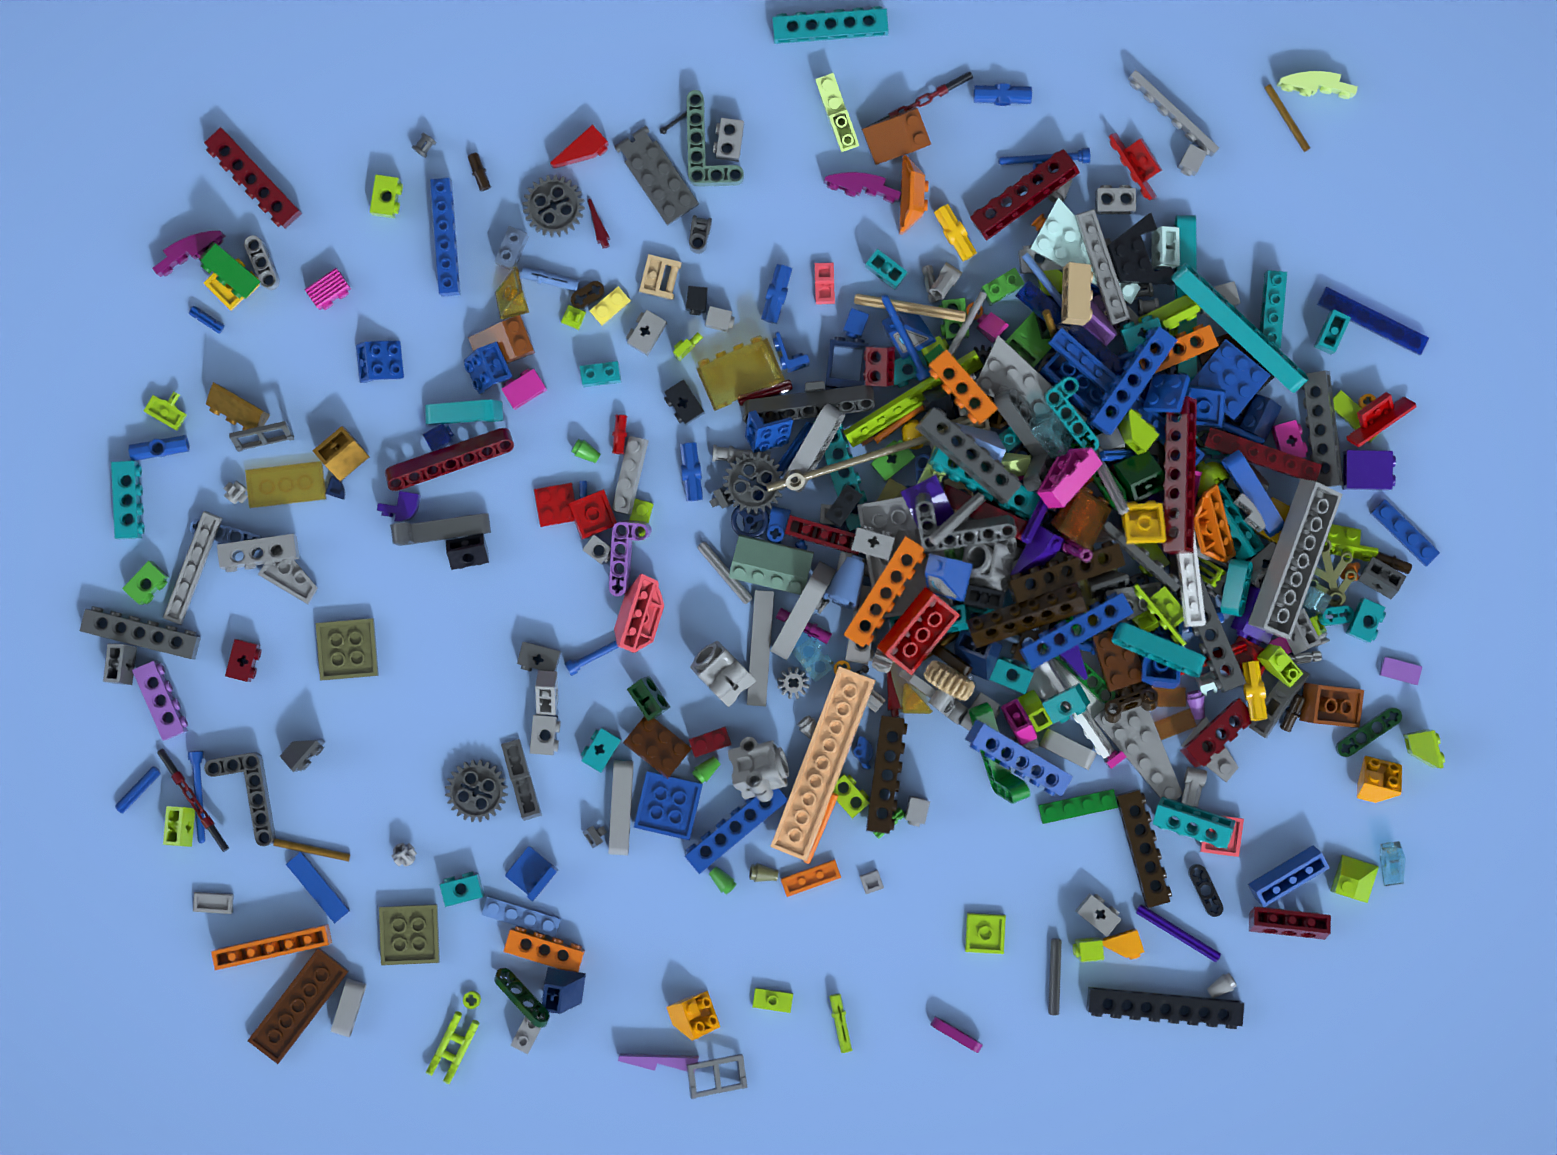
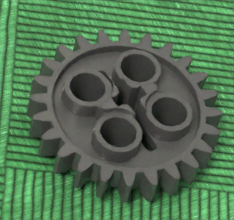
[522,175,585,238]
[722,452,785,514]
[445,760,508,822]

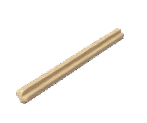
[854,294,966,322]

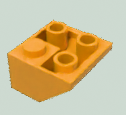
[1357,756,1402,803]
[666,991,720,1040]

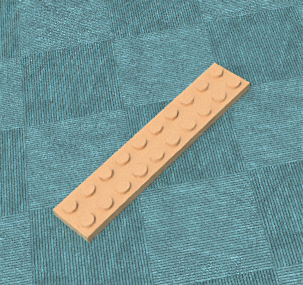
[770,666,876,861]

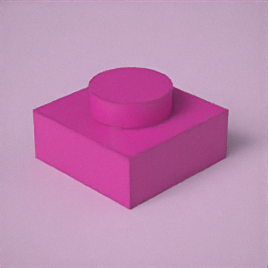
[1105,750,1126,769]

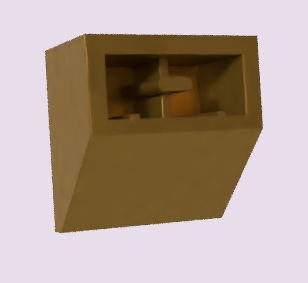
[313,426,370,482]

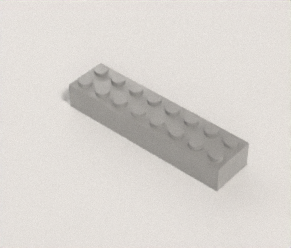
[1248,479,1343,640]

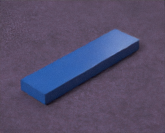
[286,852,350,924]

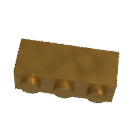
[206,382,270,430]

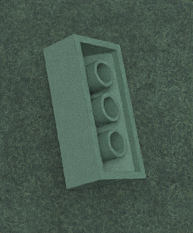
[729,534,814,595]

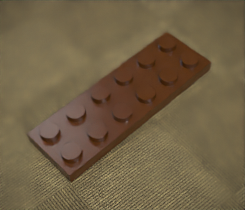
[248,948,349,1064]

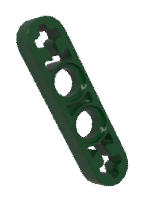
[1336,708,1402,757]
[494,968,550,1028]

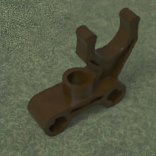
[1104,656,1158,723]

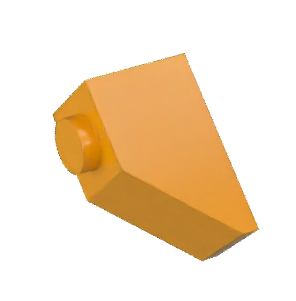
[1101,928,1144,960]

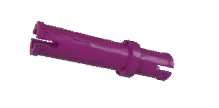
[1060,536,1092,562]
[776,607,832,644]

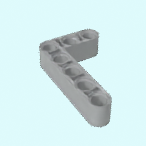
[770,561,836,660]

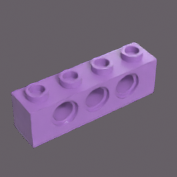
[132,661,188,741]

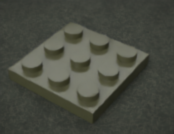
[316,618,379,681]
[379,904,440,965]

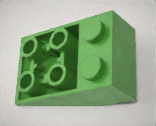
[1005,311,1052,368]

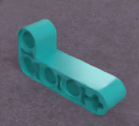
[1044,377,1099,451]
[425,400,504,425]

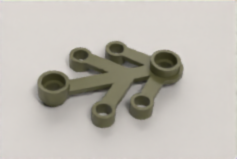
[1309,538,1357,607]

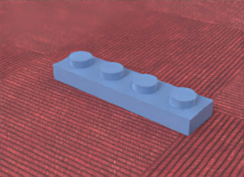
[482,896,561,938]

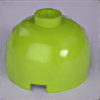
[1195,461,1230,497]

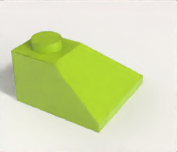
[1330,855,1379,903]

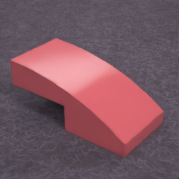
[814,263,835,304]

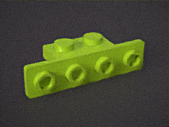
[1137,294,1201,333]
[1324,524,1379,562]
[1134,583,1187,646]

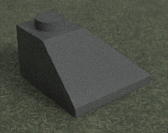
[1085,570,1129,599]

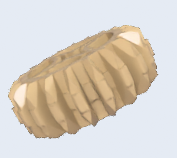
[924,660,975,700]

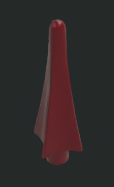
[587,199,610,249]
[886,669,901,717]

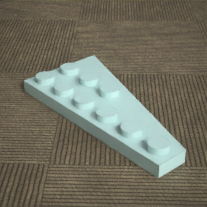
[1030,198,1141,305]

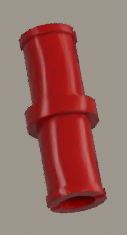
[612,415,628,454]

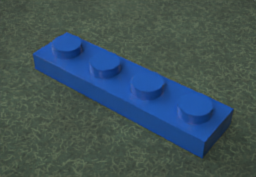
[1370,499,1440,567]

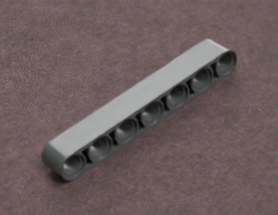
[743,385,875,424]

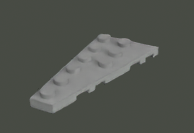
[976,335,1087,433]
[1093,685,1183,801]

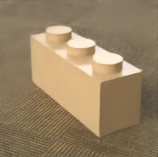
[1061,262,1093,326]

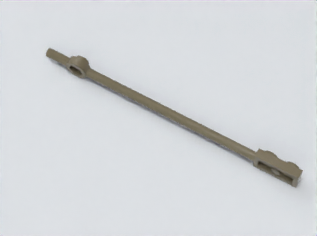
[766,415,990,492]

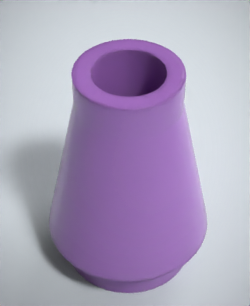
[1186,690,1205,720]

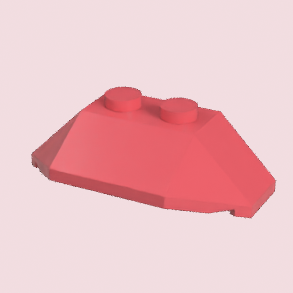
[614,574,664,653]

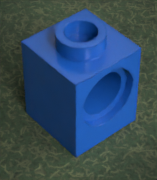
[843,308,869,339]

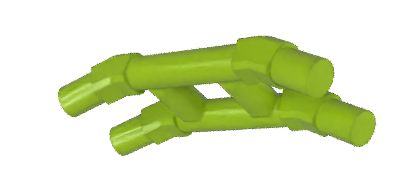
[425,1011,479,1084]

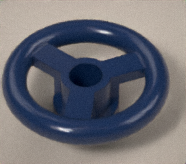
[731,505,769,538]

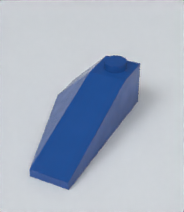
[1038,352,1111,415]
[1141,618,1183,689]

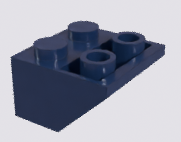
[1226,394,1282,441]
[954,630,1003,681]
[542,967,586,1014]

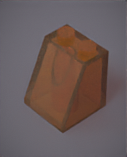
[1050,486,1112,550]

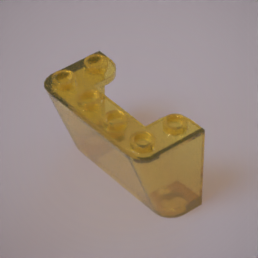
[695,335,785,411]

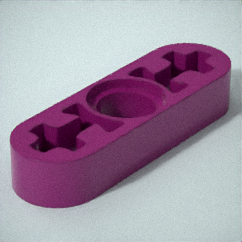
[930,1016,983,1053]

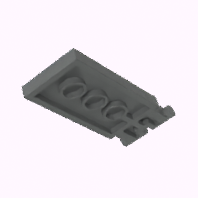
[614,125,699,226]
[1101,522,1180,592]

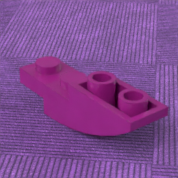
[824,172,901,203]
[152,231,226,277]

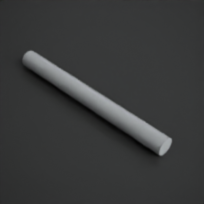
[948,291,987,356]

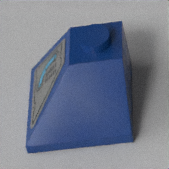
[881,312,936,359]
[925,554,973,602]

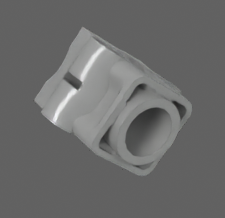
[962,538,1024,592]
[690,641,756,708]
[728,737,789,802]

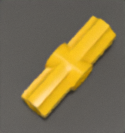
[934,204,977,262]
[1242,661,1268,721]

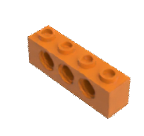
[1139,324,1219,374]
[928,349,998,425]
[503,926,585,972]

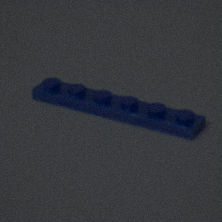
[1317,287,1429,356]

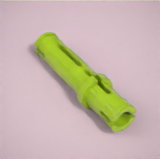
[829,993,853,1053]

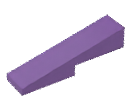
[618,1053,699,1074]

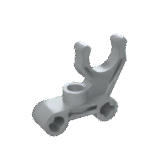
[898,669,969,725]

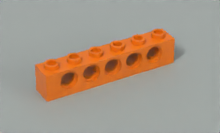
[843,536,927,647]
[211,924,332,970]

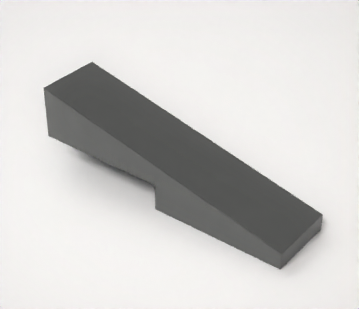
[501,739,542,821]

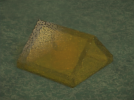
[495,266,529,319]
[901,683,933,714]

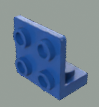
[773,332,810,373]
[356,341,404,383]
[464,342,512,395]
[745,410,793,453]
[505,846,558,902]

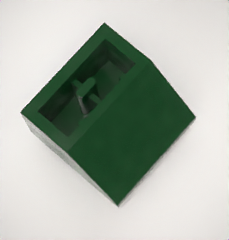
[1114,450,1165,502]

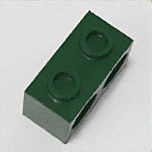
[627,676,671,721]

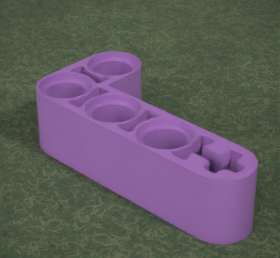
[609,520,652,596]

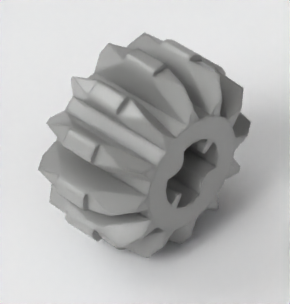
[872,640,894,673]
[778,667,809,699]

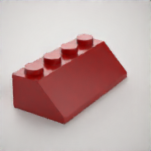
[877,587,960,676]

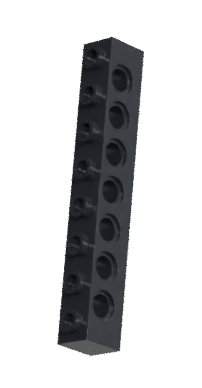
[1086,987,1245,1029]

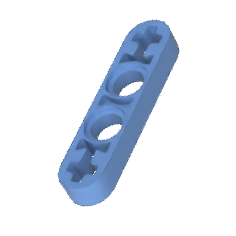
[190,519,262,551]

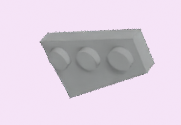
[258,546,318,604]

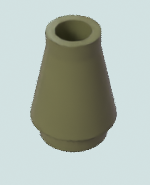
[749,863,778,882]

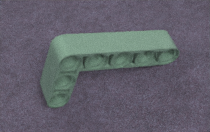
[687,90,744,186]

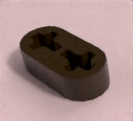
[571,281,605,309]

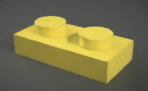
[589,286,631,326]

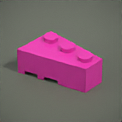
[1037,448,1103,508]

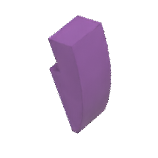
[1079,300,1117,348]

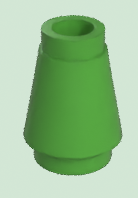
[571,439,601,463]
[692,756,721,784]
[709,866,737,895]

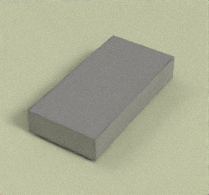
[193,892,234,914]

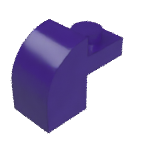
[377,491,421,522]

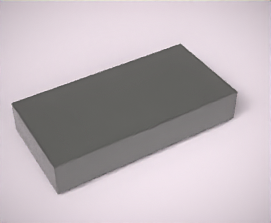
[805,381,825,392]

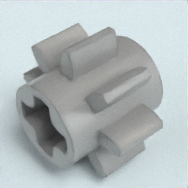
[223,481,248,504]
[391,843,417,866]

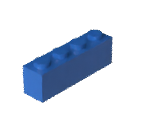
[1248,845,1330,907]

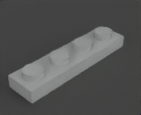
[612,436,649,515]

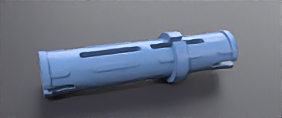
[521,266,579,291]

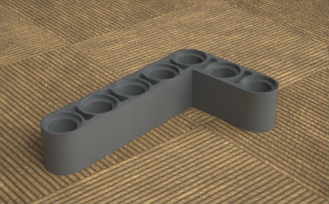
[994,389,1060,492]
[915,493,1017,551]
[390,513,491,546]
[204,753,276,846]

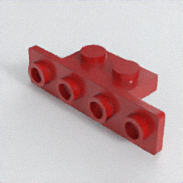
[1108,133,1162,200]
[1346,392,1417,447]

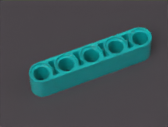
[1111,622,1206,677]

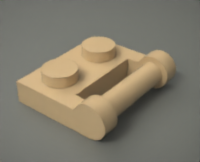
[639,254,682,300]

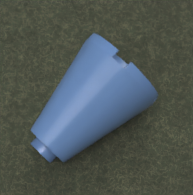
[822,555,865,611]

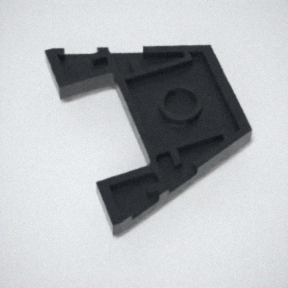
[1107,213,1175,285]

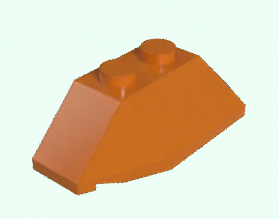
[899,155,929,235]
[1194,484,1236,563]

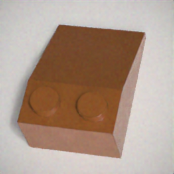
[862,107,931,165]
[468,315,535,364]
[1299,683,1364,728]

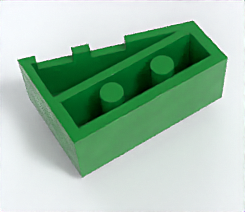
[199,242,261,299]

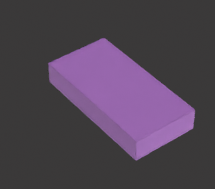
[1379,657,1422,685]

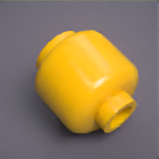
[901,420,925,449]

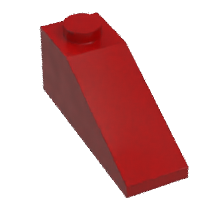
[550,124,609,169]

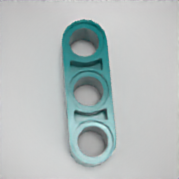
[1221,559,1253,617]

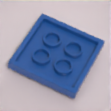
[1189,339,1271,420]
[633,771,703,841]

